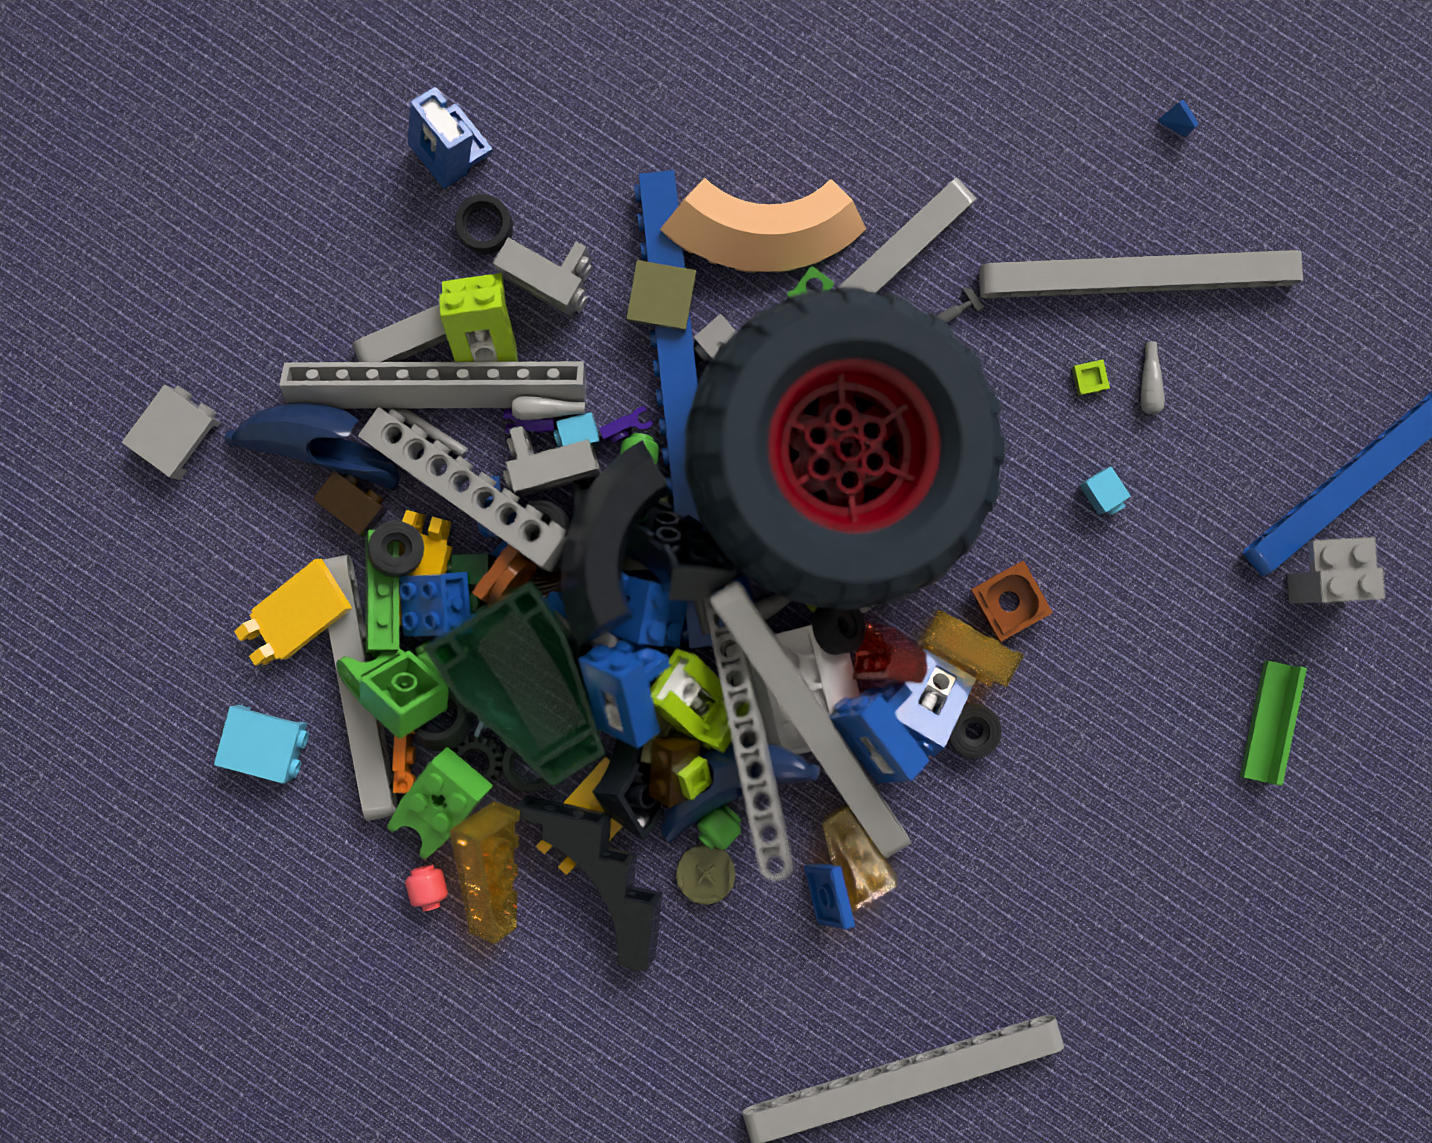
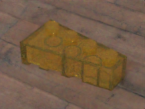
[449,801,520,944]

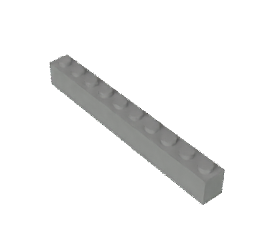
[280,361,587,409]

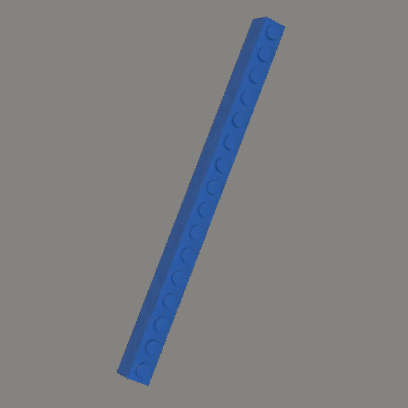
[634,170,724,648]

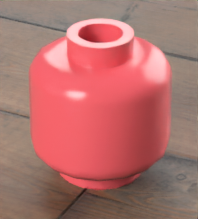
[405,864,448,911]

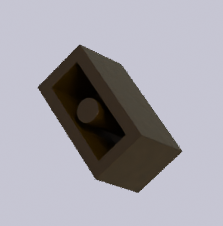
[313,471,388,537]
[649,732,700,807]

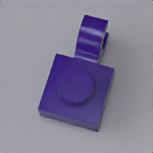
[599,407,653,444]
[503,408,557,434]

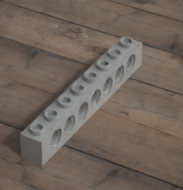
[358,407,567,572]

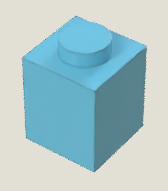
[554,412,601,447]
[1079,466,1131,515]

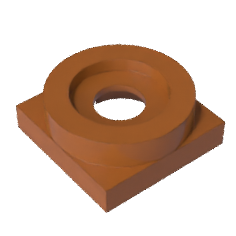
[472,544,537,611]
[970,560,1053,642]

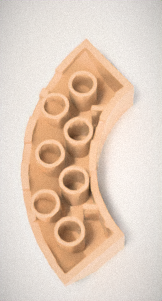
[660,178,866,273]

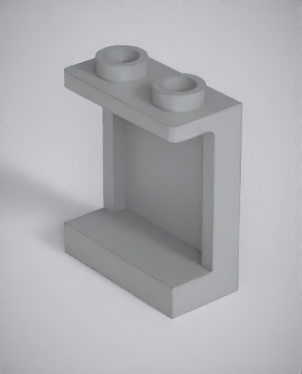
[122,384,221,480]

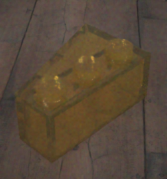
[918,610,1025,687]
[822,803,898,913]

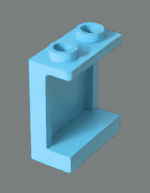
[214,705,309,784]

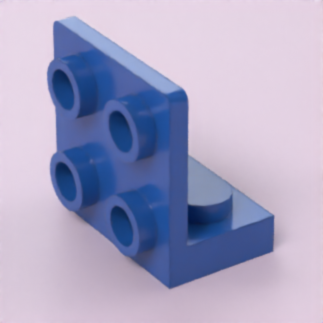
[399,572,472,636]

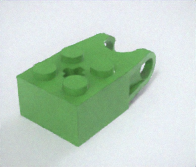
[336,649,449,739]
[387,747,493,860]

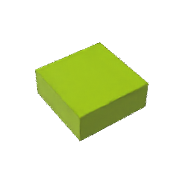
[1072,359,1110,396]
[677,756,713,800]

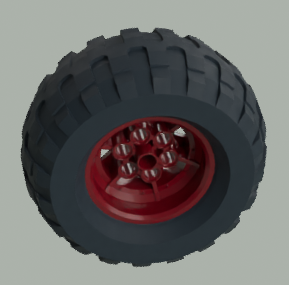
[685,286,1006,610]

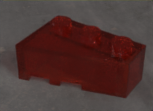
[853,621,928,685]

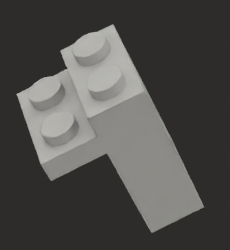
[493,237,593,318]
[503,426,601,497]
[1287,537,1385,603]

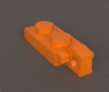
[392,731,416,794]

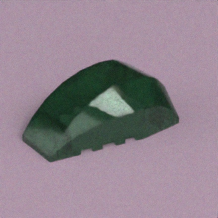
[424,581,605,786]

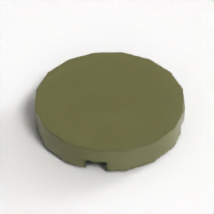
[676,844,736,905]

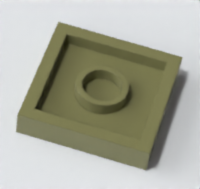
[627,260,696,331]

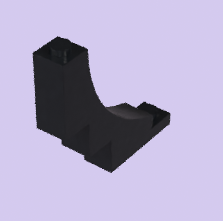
[515,795,663,972]

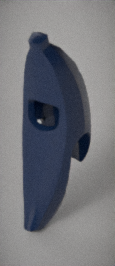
[224,402,400,491]
[661,741,820,843]

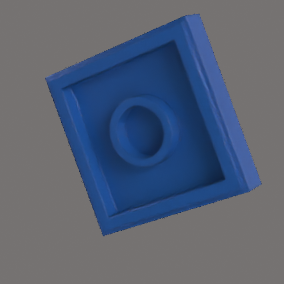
[804,863,855,929]

